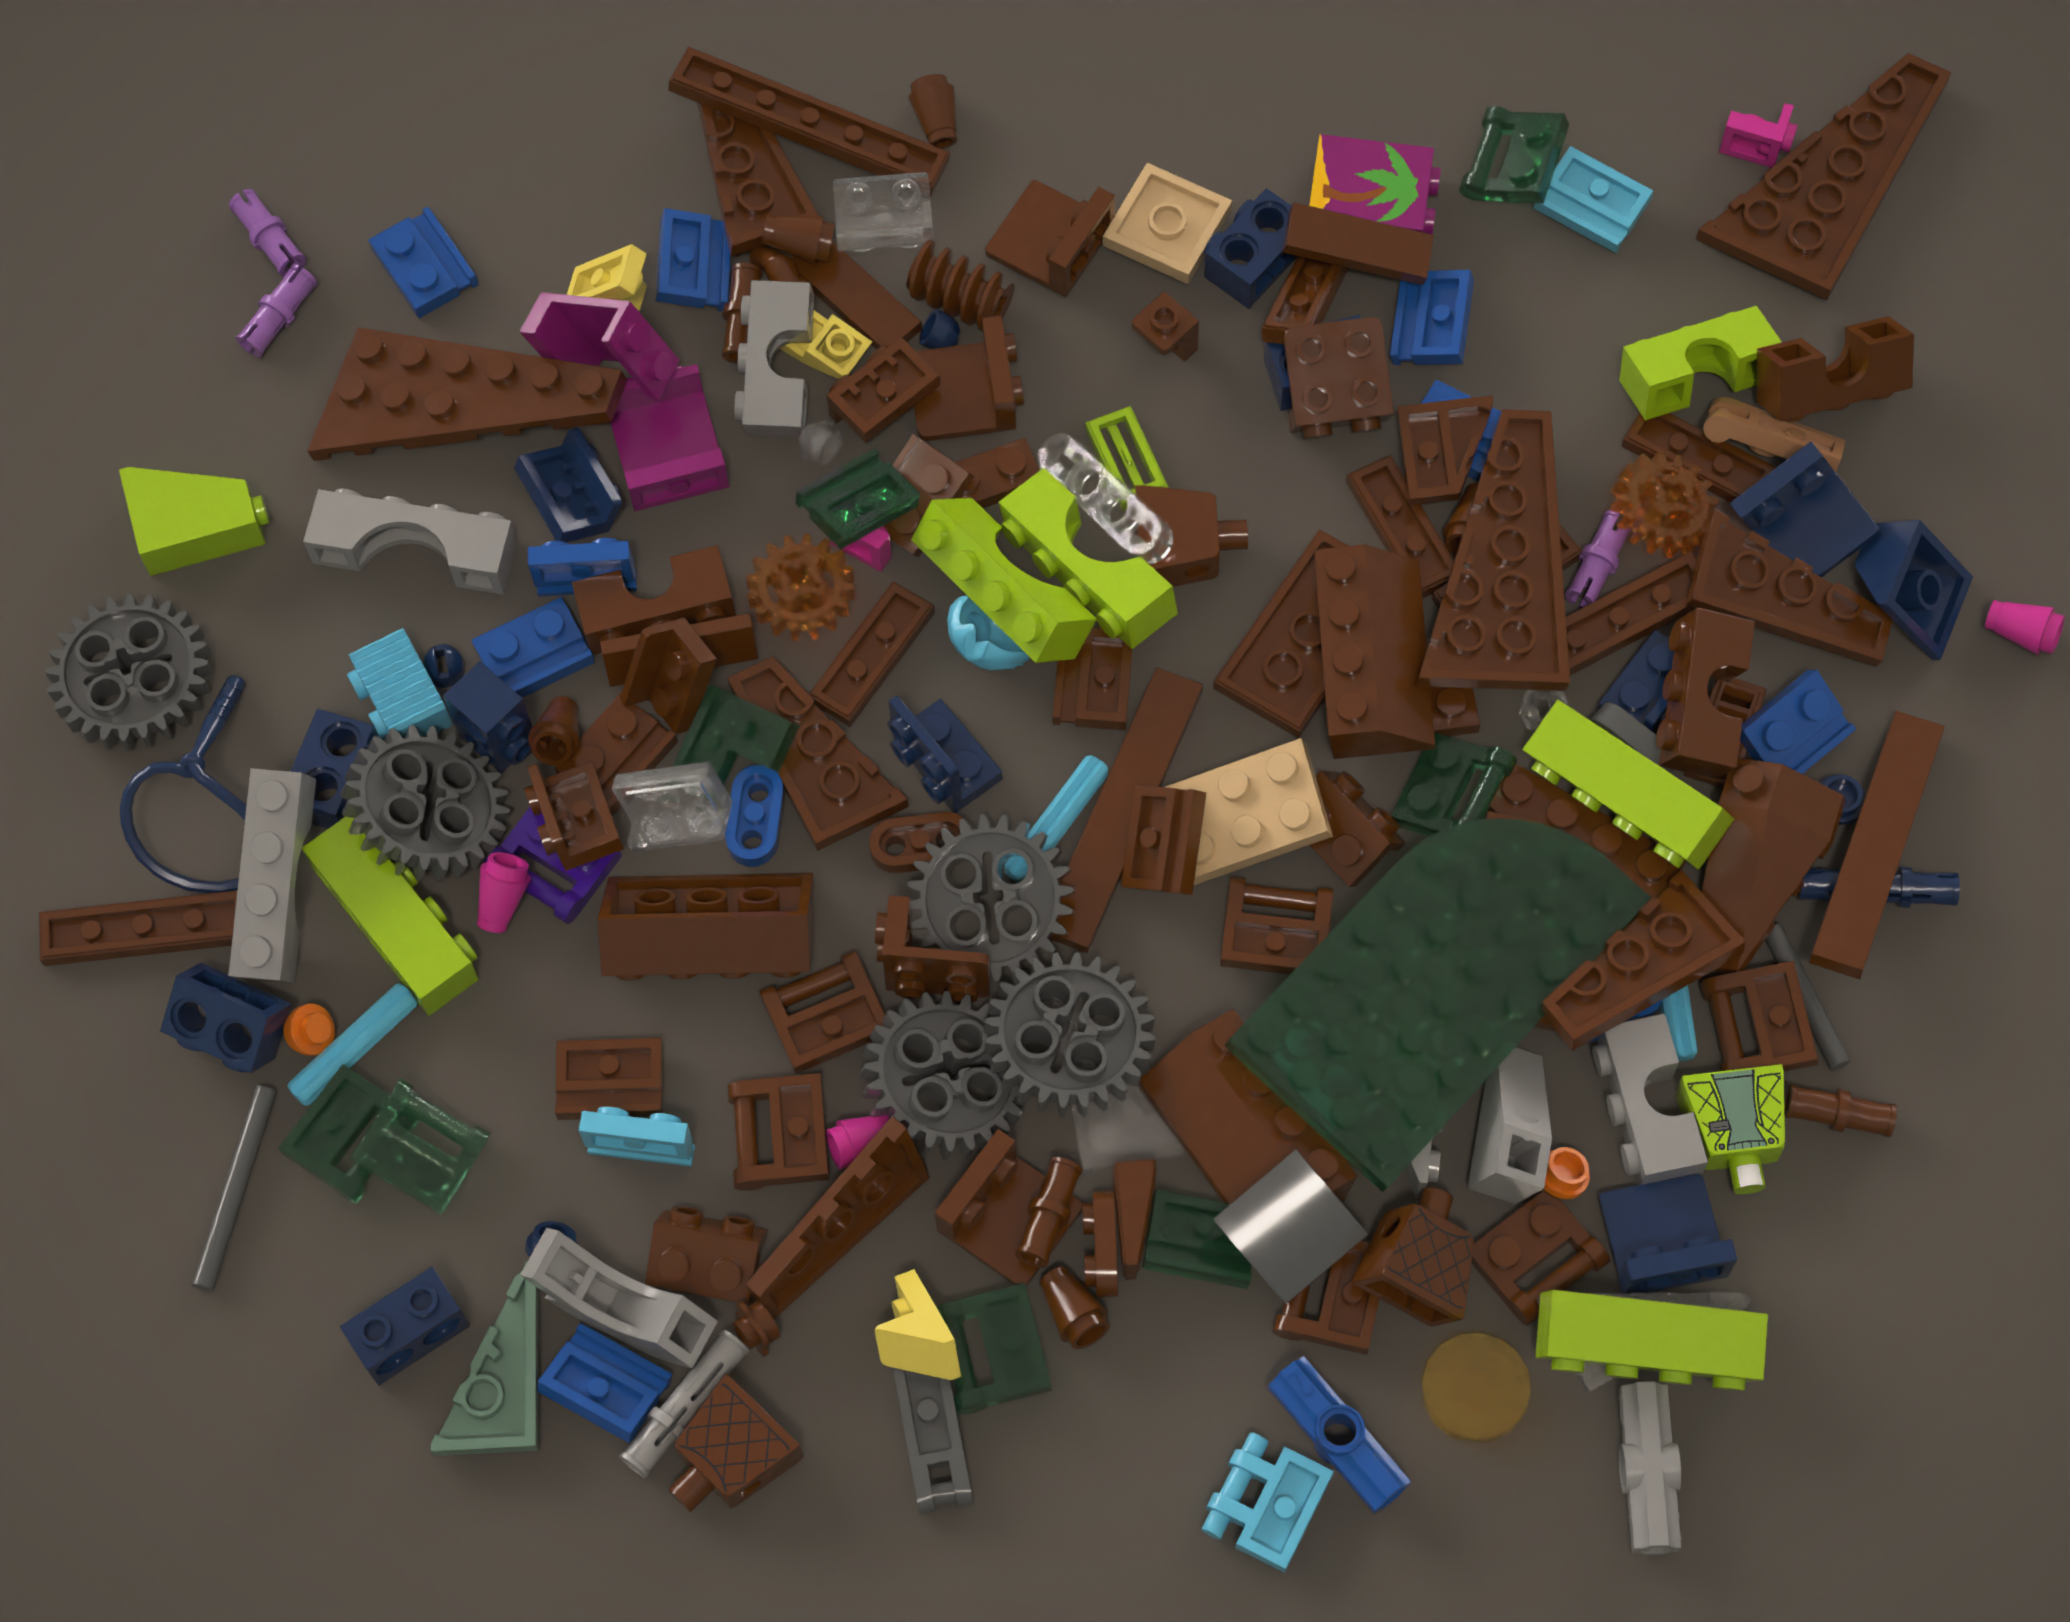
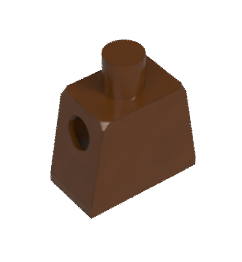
[1135,485,1248,587]

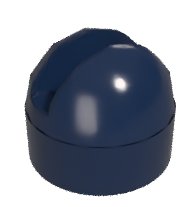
[919,309,960,349]
[423,644,465,688]

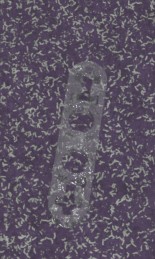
[1038,433,1173,564]

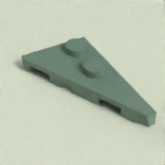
[431,1261,539,1456]

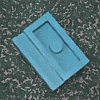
[1533,146,1653,253]
[578,1107,695,1167]

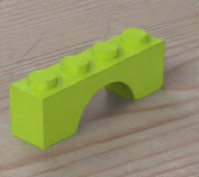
[998,468,1178,649]
[911,498,1097,663]

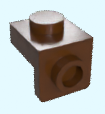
[1132,291,1199,362]

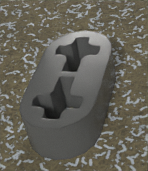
[1590,702,1674,773]

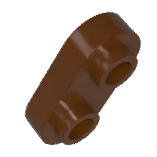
[869,812,963,873]
[1082,1191,1118,1297]

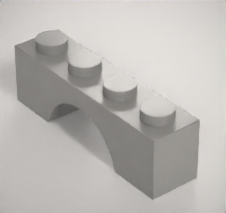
[303,488,518,595]
[229,768,316,984]

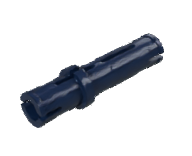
[1798,867,1960,908]

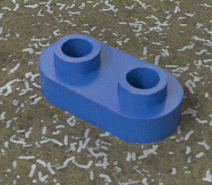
[725,765,785,867]

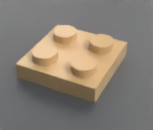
[1103,163,1232,284]

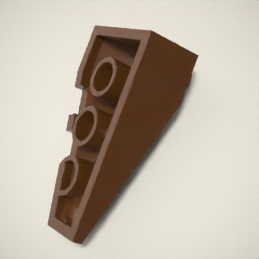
[1702,758,1846,973]

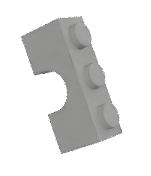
[735,280,814,438]
[1592,1014,1708,1185]

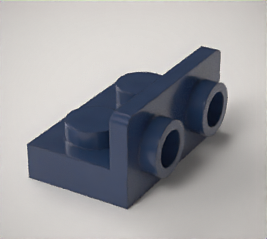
[1597,630,1674,734]

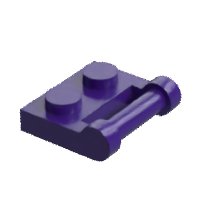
[485,807,622,924]

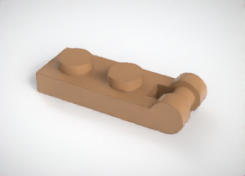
[1703,396,1846,472]

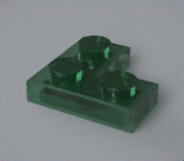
[667,684,800,799]

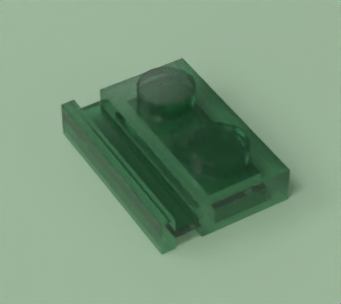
[795,448,920,550]
[1142,1189,1252,1289]

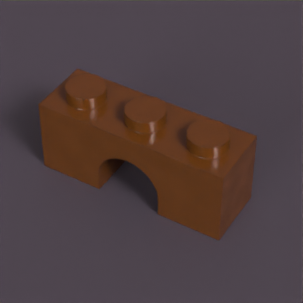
[1757,316,1914,422]
[572,545,736,655]
[1656,608,1755,779]

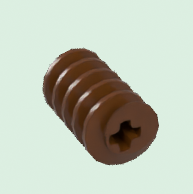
[906,239,1015,332]

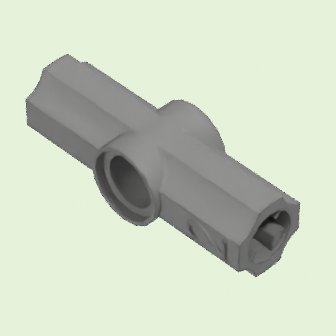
[1619,1381,1682,1555]

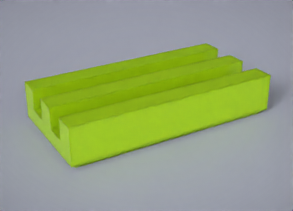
[1085,406,1168,511]

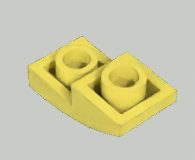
[779,310,872,379]

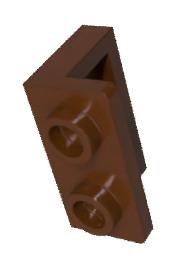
[524,761,624,871]
[1309,771,1406,887]
[645,1206,768,1304]

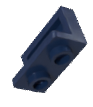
[514,428,622,542]

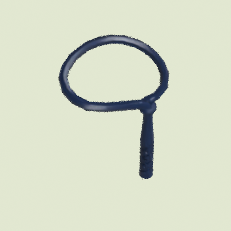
[120,675,247,893]

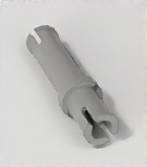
[619,1330,749,1478]

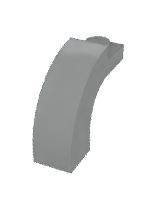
[520,1228,718,1369]

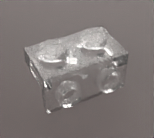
[833,172,934,252]
[612,762,733,852]

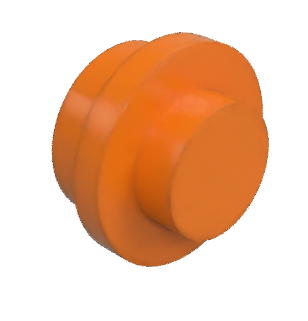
[283,1003,335,1056]
[1544,1147,1590,1199]

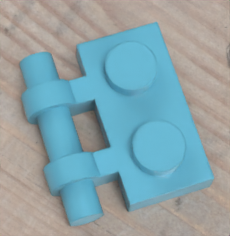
[1201,1432,1334,1573]

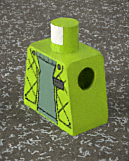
[1675,1064,1785,1194]

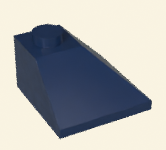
[1854,520,1973,660]

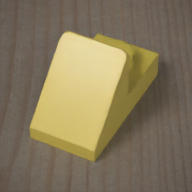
[567,244,647,311]
[874,1269,961,1380]

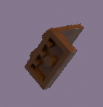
[985,180,1115,297]
[934,1129,1083,1289]

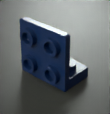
[1730,441,1880,578]
[887,696,1003,813]
[1598,1174,1738,1298]

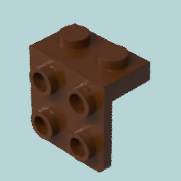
[914,315,1024,441]
[1283,317,1394,440]
[875,895,990,1003]

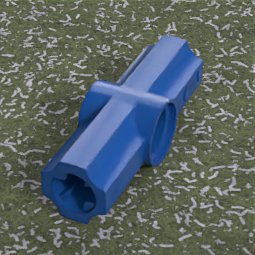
[1267,1356,1411,1515]

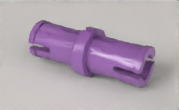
[229,189,306,277]
[235,264,318,357]
[1565,510,1634,608]

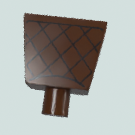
[1351,1188,1474,1327]
[668,1374,804,1513]

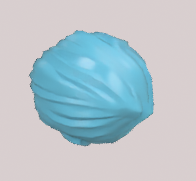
[947,595,1030,671]

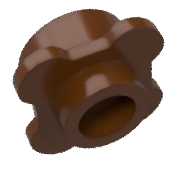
[732,1301,780,1357]

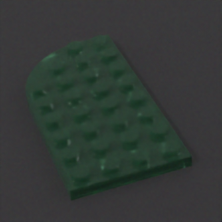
[1224,818,1651,1192]

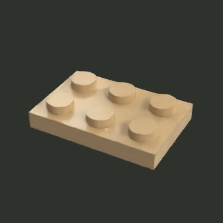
[1165,738,1333,885]

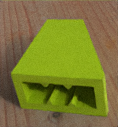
[119,467,270,576]

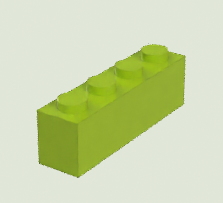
[1522,699,1734,870]
[301,816,479,1017]
[1535,1290,1768,1391]

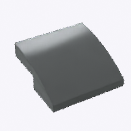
[1213,1150,1369,1304]

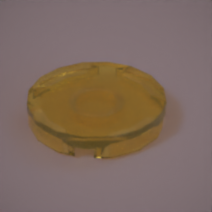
[1422,1333,1531,1443]

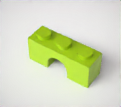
[1619,305,1782,420]

